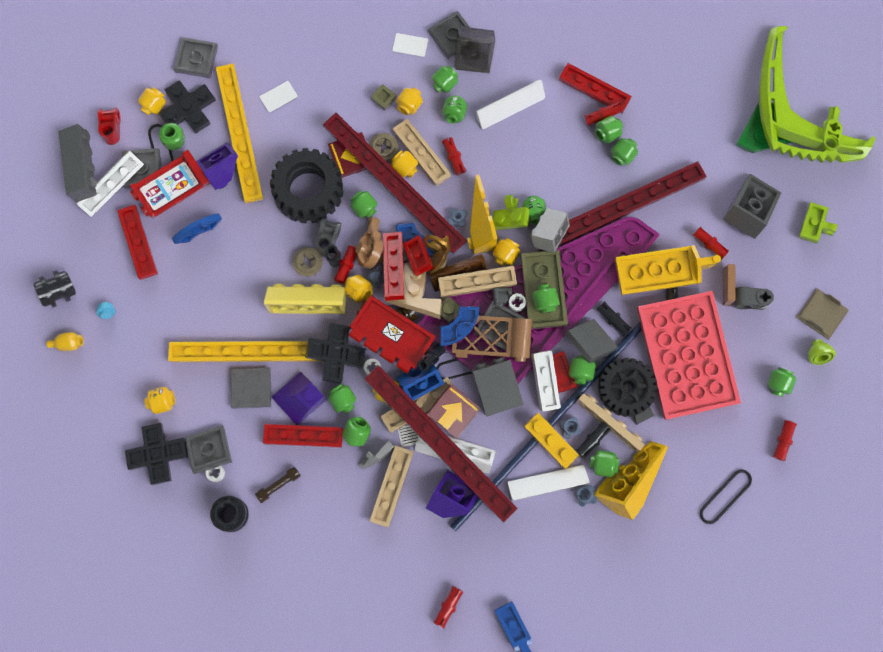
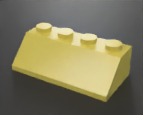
[264,284,346,314]

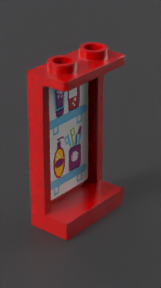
[130,150,210,219]

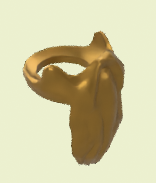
[424,235,450,273]

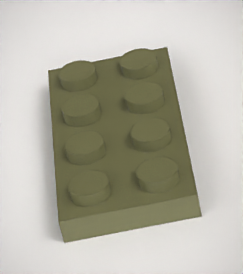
[521,250,568,329]

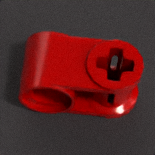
[98,108,121,145]

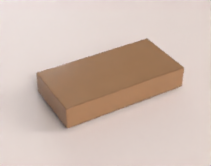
[723,264,736,306]

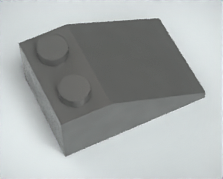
[723,174,781,239]

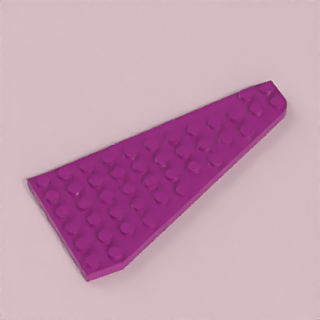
[418,217,660,384]

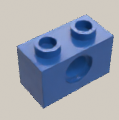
[396,364,444,401]

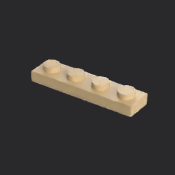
[392,119,451,187]
[438,266,517,298]
[381,377,452,434]
[577,393,645,453]
[370,445,414,528]

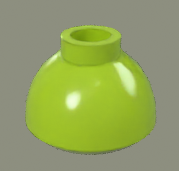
[808,339,836,365]

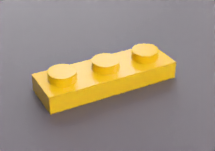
[523,413,579,469]

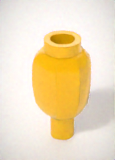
[47,332,84,351]

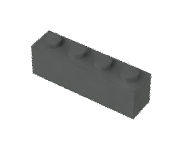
[58,124,97,202]

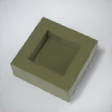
[371,84,397,111]
[441,296,460,324]

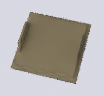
[796,288,849,340]

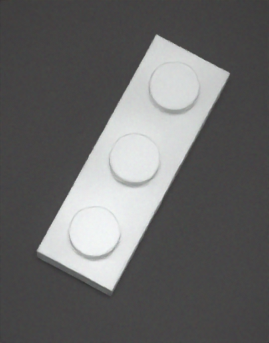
[531,350,561,412]

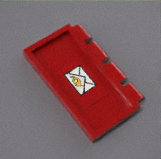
[349,295,436,373]

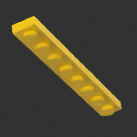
[216,63,264,203]
[168,341,323,362]

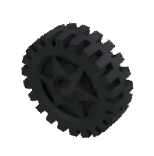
[598,358,657,417]

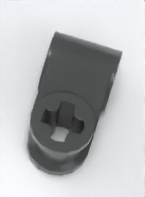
[315,218,342,257]
[735,287,774,310]

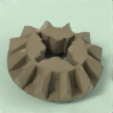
[369,133,398,162]
[293,247,323,277]

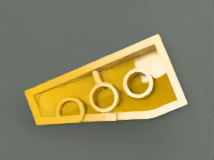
[467,175,497,255]
[594,441,668,520]

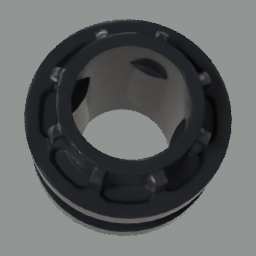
[33,270,76,308]
[210,496,249,532]

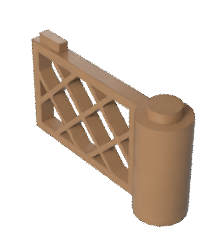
[452,314,532,362]

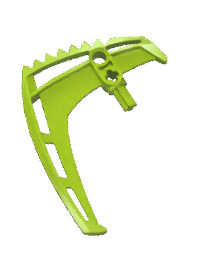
[759,26,875,163]

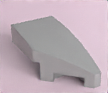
[359,441,394,469]

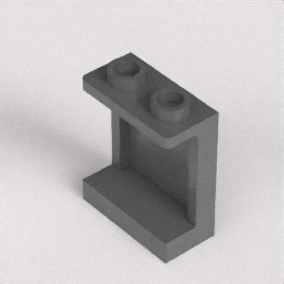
[471,357,524,417]

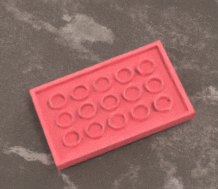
[637,291,741,420]

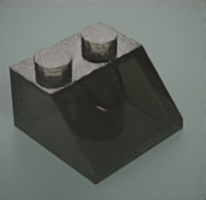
[454,26,496,73]

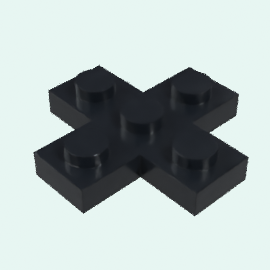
[159,80,216,134]
[305,323,366,384]
[125,423,188,485]

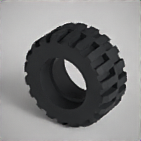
[270,148,344,224]

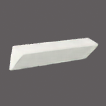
[476,80,545,129]
[77,150,144,217]
[415,436,496,474]
[507,465,590,501]

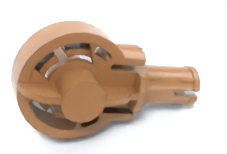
[356,217,384,269]

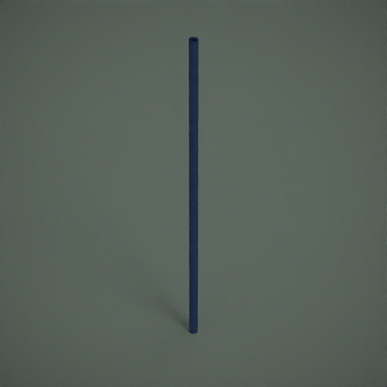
[450,322,642,532]

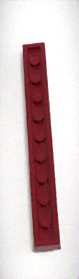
[323,112,467,255]
[538,161,707,252]
[364,365,518,523]

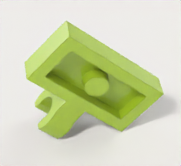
[493,195,529,231]
[798,202,838,244]

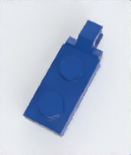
[494,601,532,652]

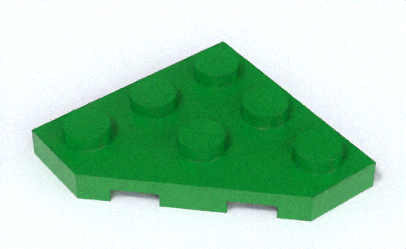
[736,102,811,153]

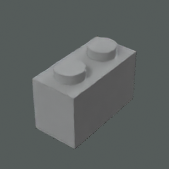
[531,208,570,253]

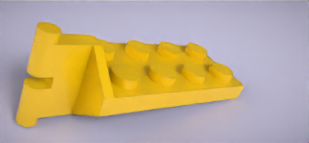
[614,245,721,296]

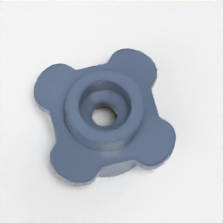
[448,208,468,227]
[368,266,384,289]
[560,417,582,439]
[576,485,597,507]

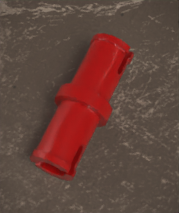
[584,101,623,126]
[442,137,467,176]
[692,226,729,260]
[334,245,357,284]
[773,420,797,461]
[433,585,463,629]

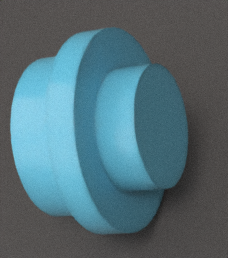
[96,302,116,319]

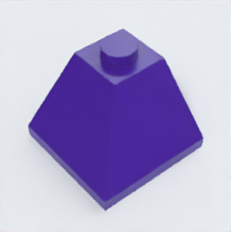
[196,143,238,190]
[272,372,326,425]
[426,470,478,518]

